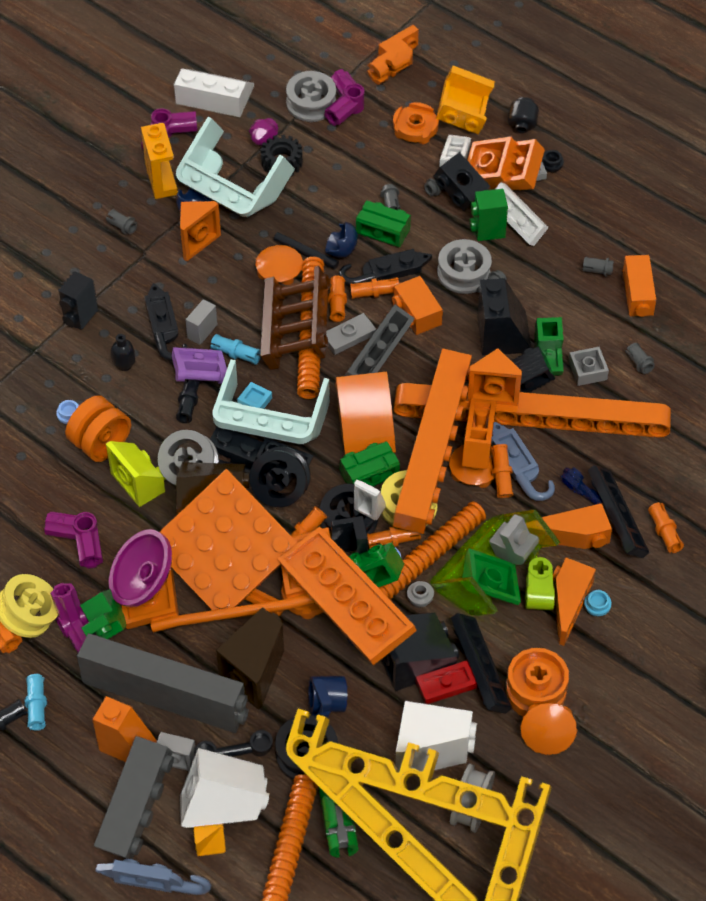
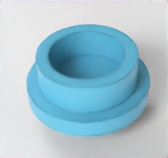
[584,590,612,616]

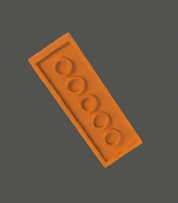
[277,526,417,665]

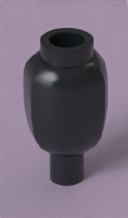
[111,334,136,371]

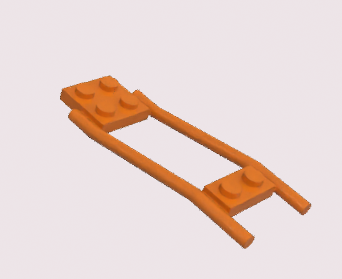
[122,527,331,633]

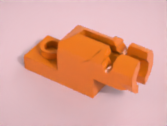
[367,25,419,85]

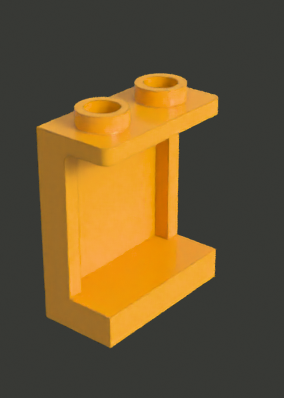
[436,65,495,135]
[141,123,178,199]

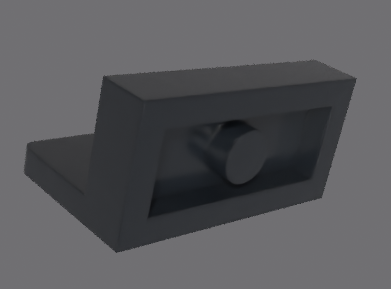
[331,516,368,554]

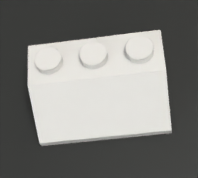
[174,69,254,117]

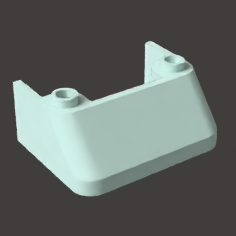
[176,117,295,217]
[212,359,330,444]

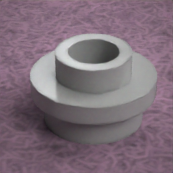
[407,581,434,607]

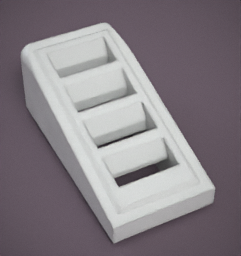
[440,135,471,166]
[354,480,386,520]

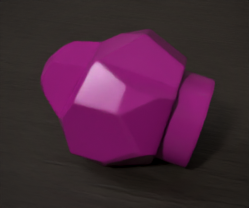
[249,118,278,146]

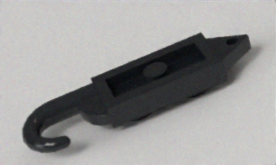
[339,249,432,286]
[144,283,187,361]

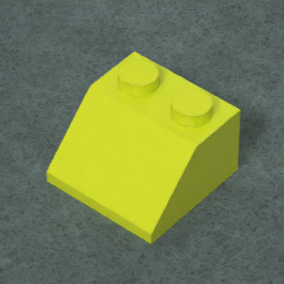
[106,441,166,507]

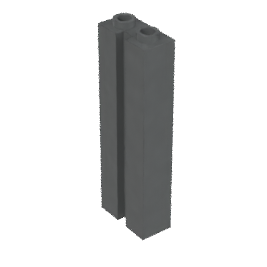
[77,633,249,733]

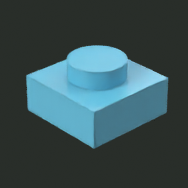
[237,382,272,409]

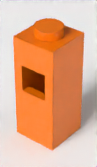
[623,255,656,317]

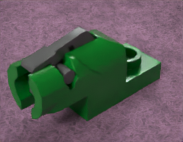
[319,787,358,858]

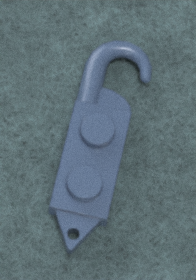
[491,422,555,501]
[96,859,211,895]

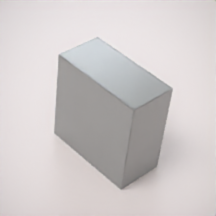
[185,299,218,345]
[568,347,609,386]
[157,732,195,771]

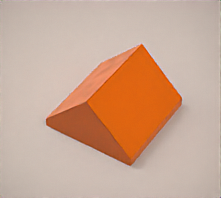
[180,201,221,262]
[468,349,522,406]

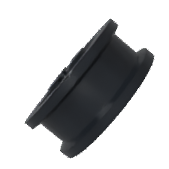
[250,446,311,507]
[320,484,378,538]
[275,715,338,780]

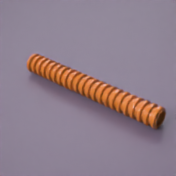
[297,257,324,399]
[378,501,486,600]
[261,774,318,901]

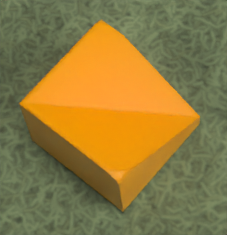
[194,824,226,856]

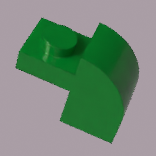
[534,317,564,375]
[80,589,126,639]

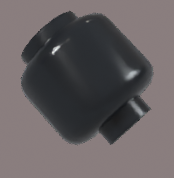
[508,97,539,133]

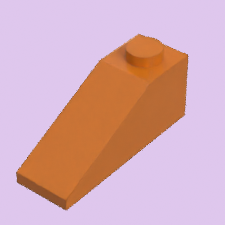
[462,398,496,469]
[526,503,612,549]
[553,558,596,646]

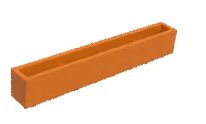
[393,348,472,534]

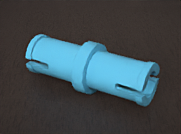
[210,334,261,365]
[25,674,47,731]

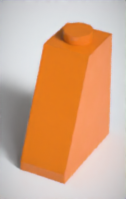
[92,696,157,762]

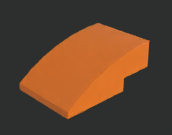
[467,137,545,190]
[335,372,396,456]

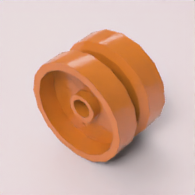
[65,396,131,462]
[506,648,569,717]

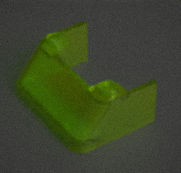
[430,509,560,616]

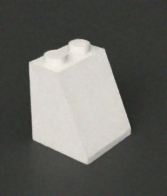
[395,701,477,772]
[180,748,269,828]

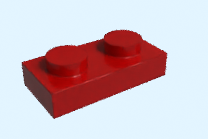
[416,660,477,704]

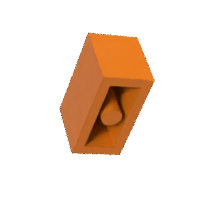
[392,276,443,335]

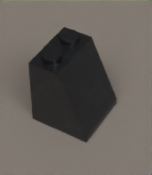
[477,278,531,356]
[381,612,459,692]

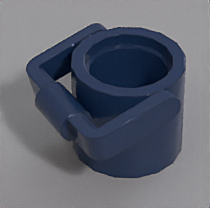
[308,676,347,719]

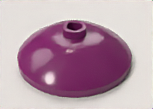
[109,529,172,607]

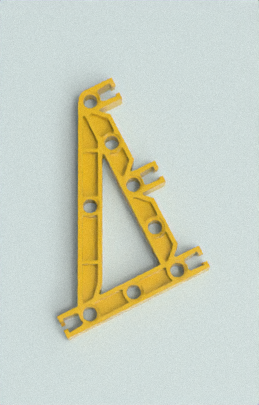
[286,709,552,901]

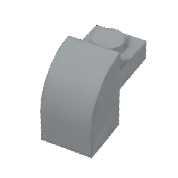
[489,514,539,565]

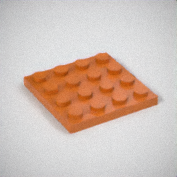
[160,469,297,621]

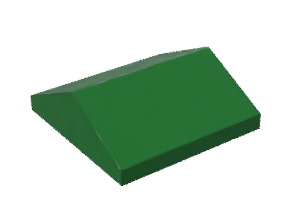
[462,548,521,605]

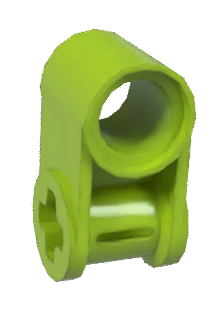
[525,557,555,610]

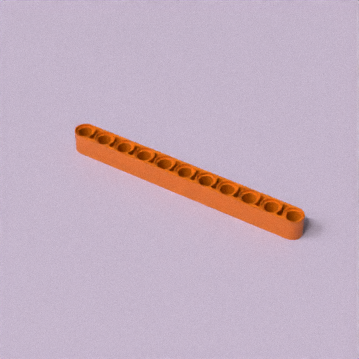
[393,383,671,437]

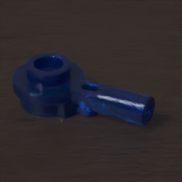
[560,467,603,505]

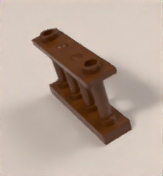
[260,266,331,370]

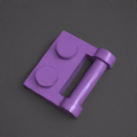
[171,347,227,384]

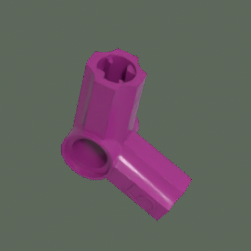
[324,69,364,126]
[141,108,197,150]
[44,511,103,569]
[50,583,95,653]

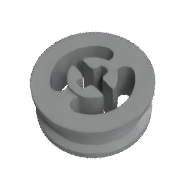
[286,71,336,122]
[437,239,492,294]
[158,430,219,485]
[450,764,495,833]

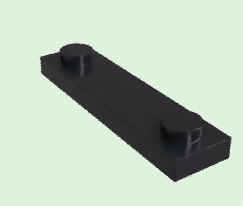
[588,465,649,558]
[451,613,512,714]

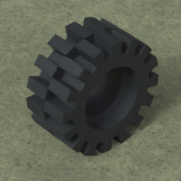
[261,135,303,177]

